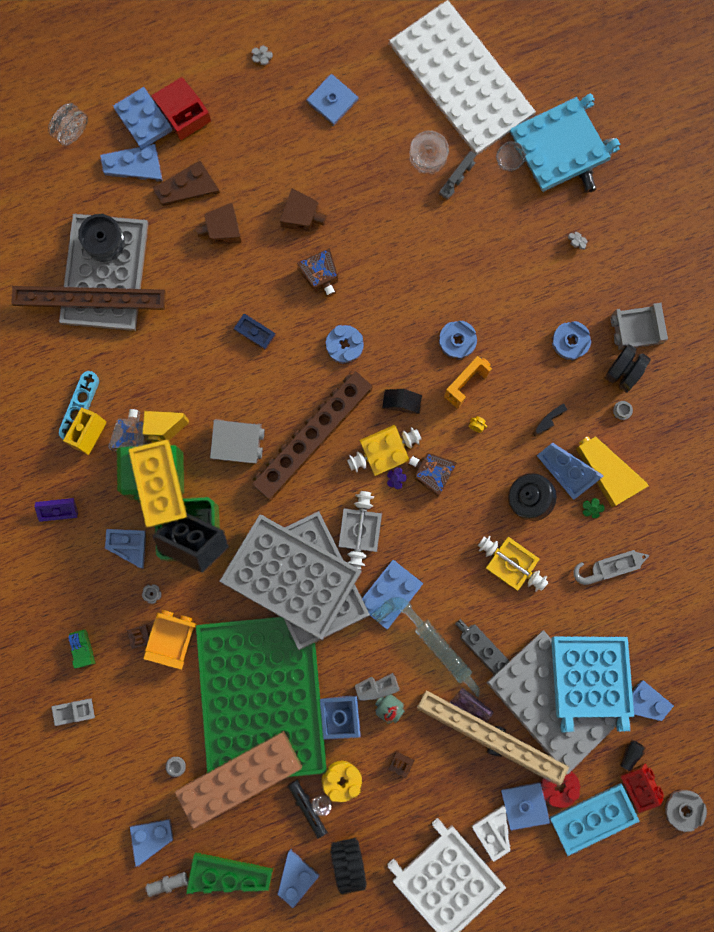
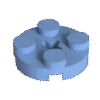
[439,321,477,360]
[552,321,591,360]
[326,325,364,364]

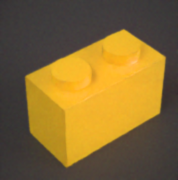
[63,407,107,455]

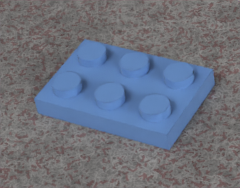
[113,87,173,150]
[362,560,423,629]

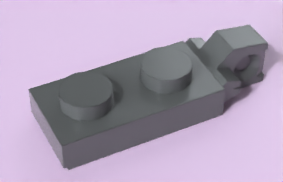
[438,151,476,200]

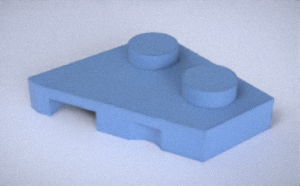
[105,529,146,568]
[632,680,674,721]
[130,819,173,866]
[278,849,319,908]

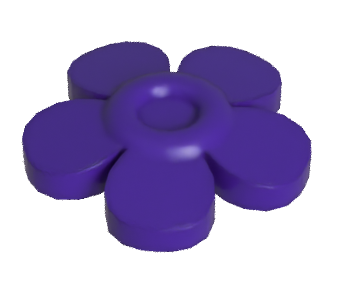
[387,467,406,489]

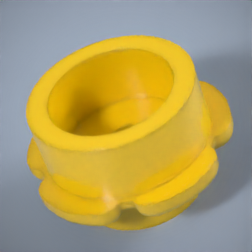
[469,416,487,433]

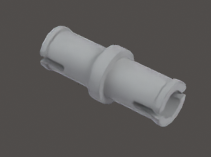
[146,872,188,897]

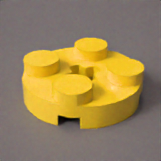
[322,761,362,802]

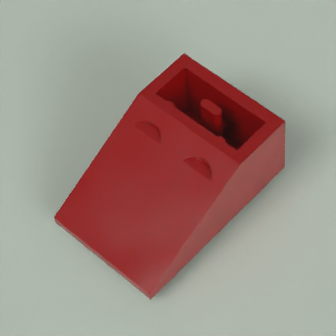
[151,77,211,141]

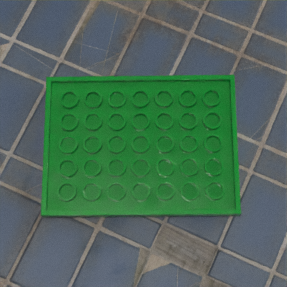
[196,617,327,777]

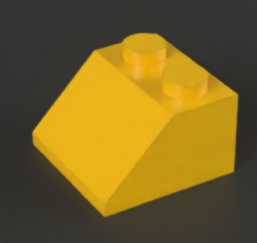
[143,411,189,443]

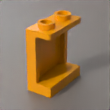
[444,356,492,409]
[143,610,195,670]

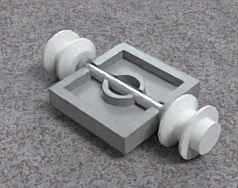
[339,491,382,569]

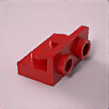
[621,763,664,813]

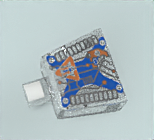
[108,409,148,452]

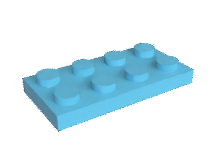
[549,783,640,856]

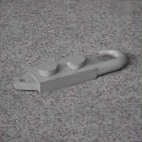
[573,550,649,585]

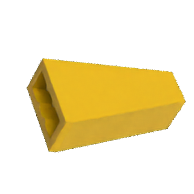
[576,436,648,507]

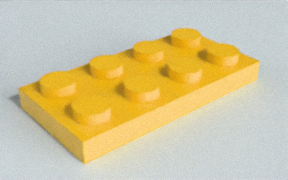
[129,439,187,528]

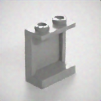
[611,303,668,350]
[210,419,265,463]

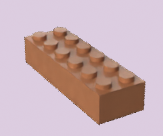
[175,731,302,829]

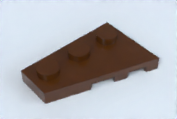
[153,160,220,206]

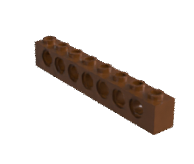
[253,371,373,501]

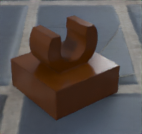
[127,625,150,649]
[388,751,415,778]

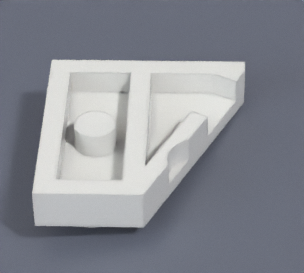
[471,805,510,862]

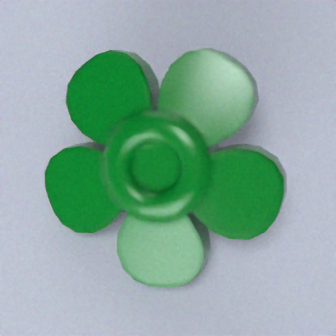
[583,498,605,518]

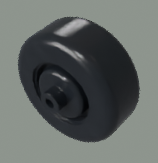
[508,473,557,521]

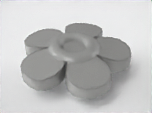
[252,46,273,65]
[568,232,588,250]

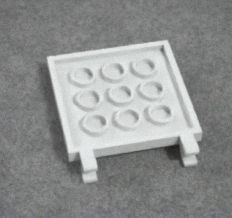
[388,818,506,932]

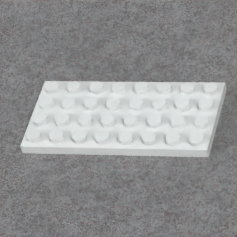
[389,0,536,156]

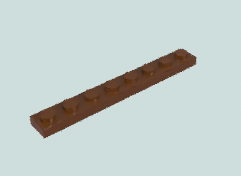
[11,286,166,310]

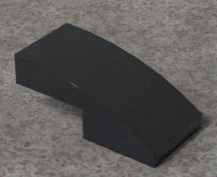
[533,403,567,437]

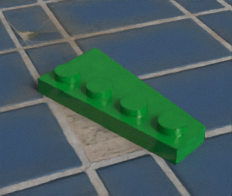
[186,852,273,894]

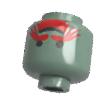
[375,694,405,724]

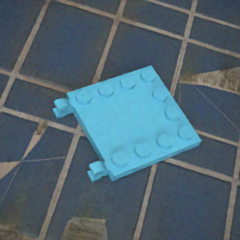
[510,94,620,192]
[551,637,634,732]

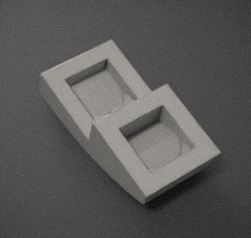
[355,673,400,700]
[52,698,95,726]

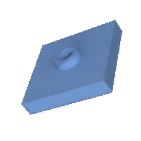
[307,74,358,125]
[501,782,550,830]

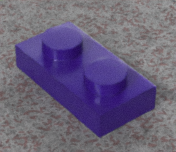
[34,498,78,522]

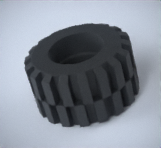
[330,838,367,895]

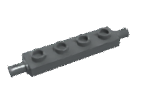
[455,618,509,675]

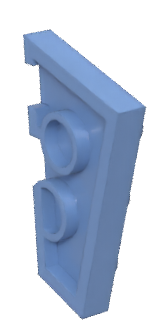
[100,144,163,182]
[537,443,604,500]

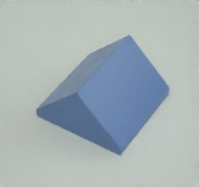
[320,696,361,739]

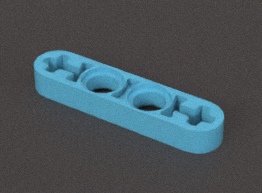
[59,371,99,440]

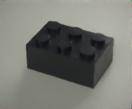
[152,513,229,573]

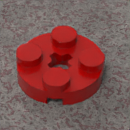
[540,771,580,808]

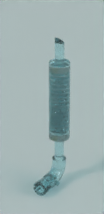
[371,597,479,697]

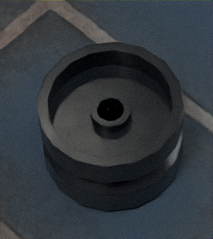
[78,214,125,262]
[604,343,651,393]

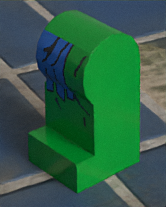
[69,629,96,669]

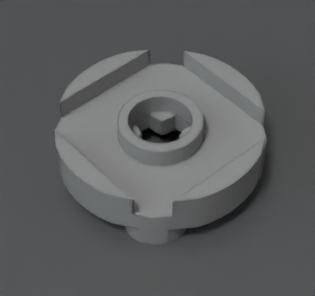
[665,790,707,832]

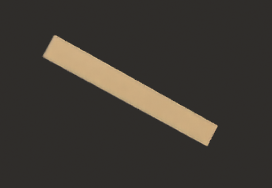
[417,690,569,786]

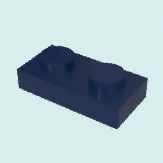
[234,314,276,350]

